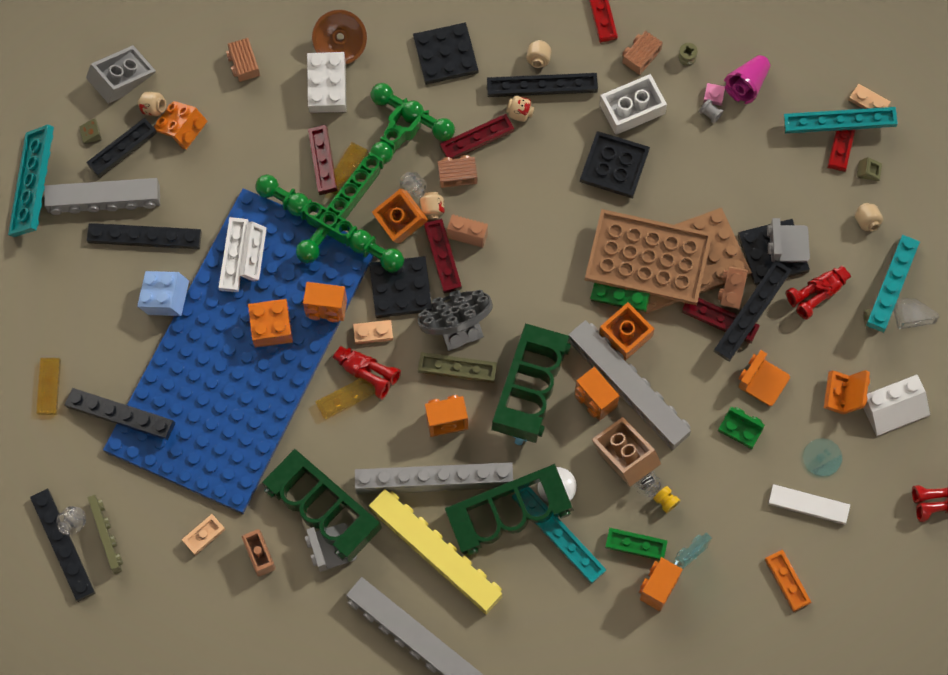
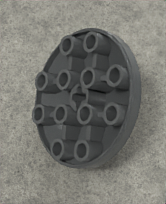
[418,290,493,351]

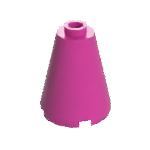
[724,55,771,104]

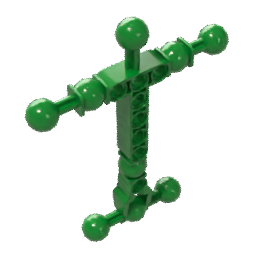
[255,83,455,272]

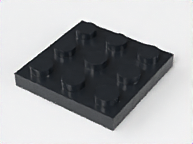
[413,22,479,85]
[580,131,650,199]
[738,219,810,286]
[369,256,432,318]

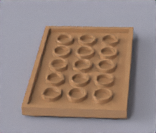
[645,207,752,314]
[585,209,713,305]

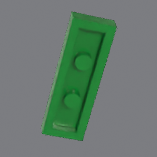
[590,283,650,312]
[605,527,668,560]

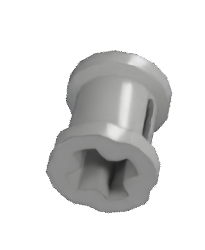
[699,99,723,124]

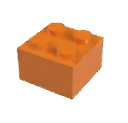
[372,188,428,244]
[303,282,347,323]
[248,299,293,348]
[599,302,655,361]
[575,367,620,421]
[425,395,468,437]
[638,557,683,612]

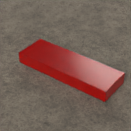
[589,0,618,43]
[827,129,855,172]

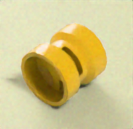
[653,486,681,513]

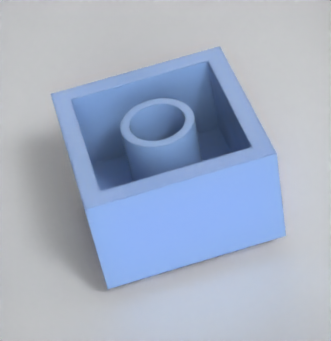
[137,271,189,316]

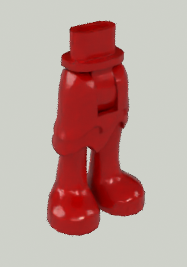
[785,266,851,320]
[333,346,401,400]
[912,485,948,522]

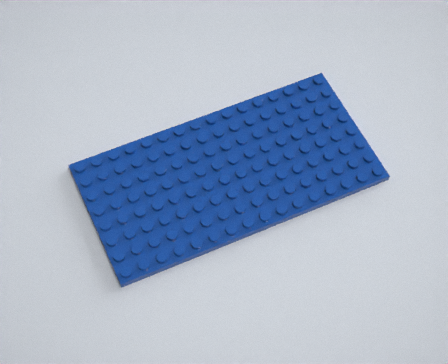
[103,188,374,514]

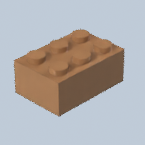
[592,417,661,487]

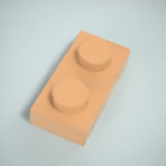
[848,84,891,109]
[353,320,393,344]
[182,514,225,556]

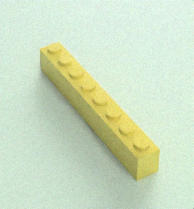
[369,489,502,615]

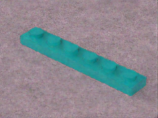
[783,107,898,134]
[866,234,920,333]
[512,487,606,584]

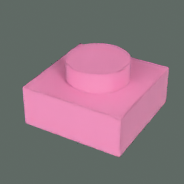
[703,83,725,106]

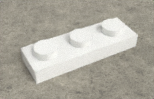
[239,221,267,282]

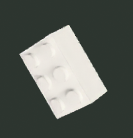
[307,52,346,113]
[599,74,667,135]

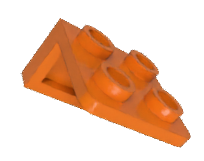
[153,101,208,150]
[738,350,790,406]
[824,370,870,415]

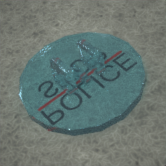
[803,438,842,477]

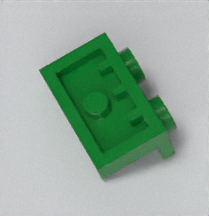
[718,406,765,449]

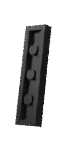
[86,118,157,178]

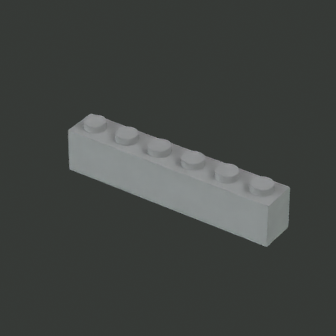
[45,178,160,215]

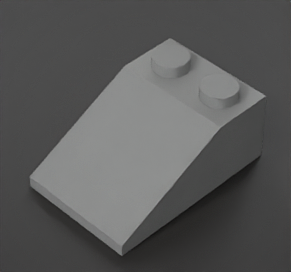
[86,46,156,104]

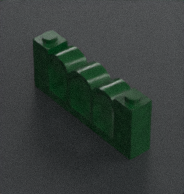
[491,323,571,443]
[262,449,382,563]
[445,464,574,556]

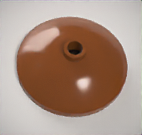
[312,10,367,64]

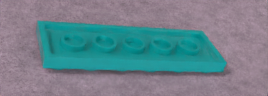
[8,124,54,237]

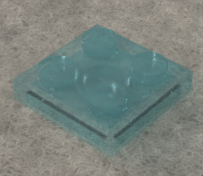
[675,532,712,569]

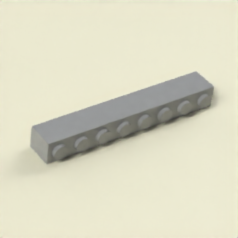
[568,320,691,451]
[355,462,513,495]
[346,577,483,675]

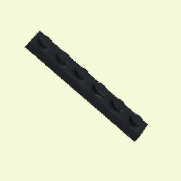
[487,73,598,97]
[87,223,202,249]
[713,260,792,362]
[64,388,175,440]
[30,488,96,602]

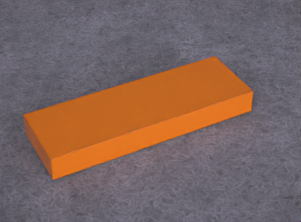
[764,549,811,612]

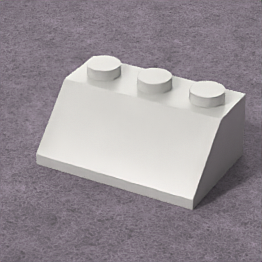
[863,375,930,436]

